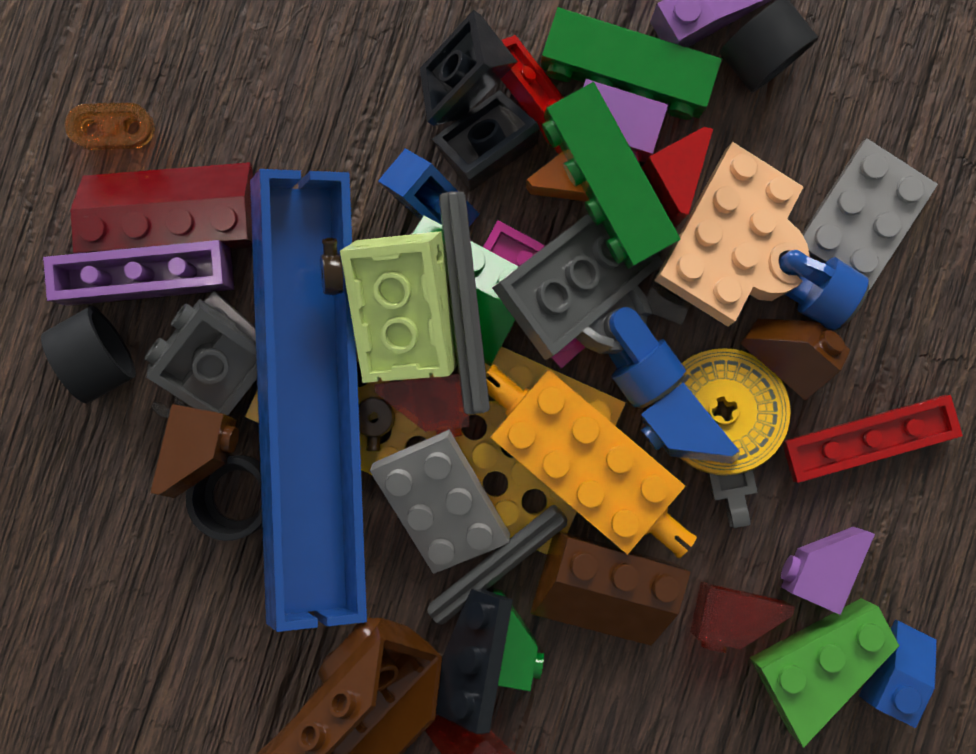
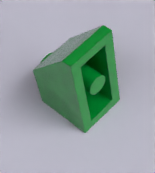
[493,588,544,691]

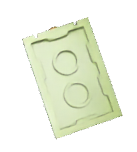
[340,231,458,383]

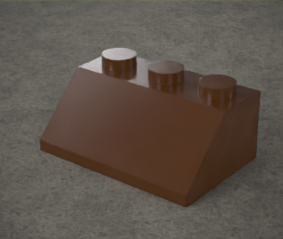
[530,531,691,646]

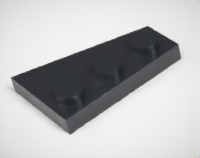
[436,589,513,734]

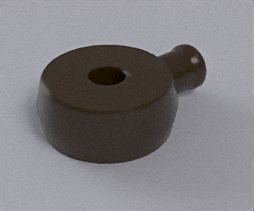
[320,238,343,296]
[358,397,395,451]

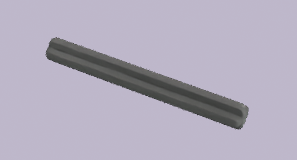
[439,191,490,414]

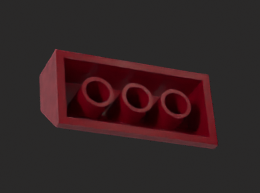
[70,162,253,254]

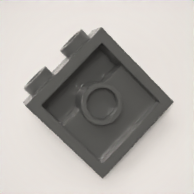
[145,299,257,416]

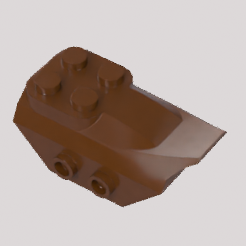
[256,618,442,754]

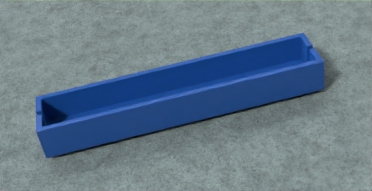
[250,169,367,632]

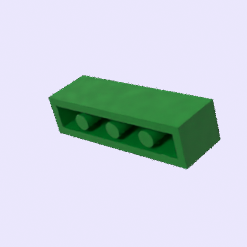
[540,7,722,120]
[542,82,681,269]

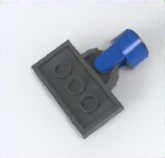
[492,213,686,408]

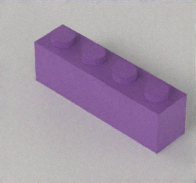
[43,240,234,306]

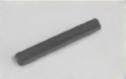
[427,505,568,625]

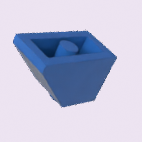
[378,148,480,227]
[641,382,740,464]
[859,619,937,728]

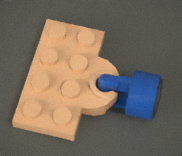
[654,142,869,331]

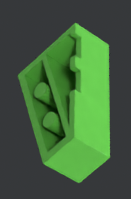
[750,598,899,748]

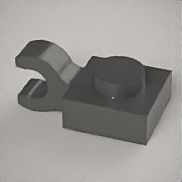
[707,470,758,528]

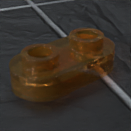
[65,103,155,150]

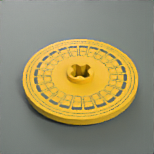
[661,348,791,475]

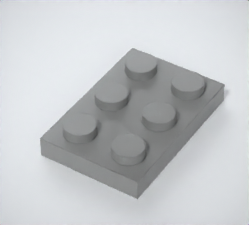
[802,138,938,290]
[370,429,510,574]

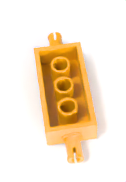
[487,364,697,558]

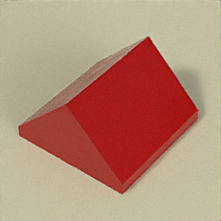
[642,126,713,228]

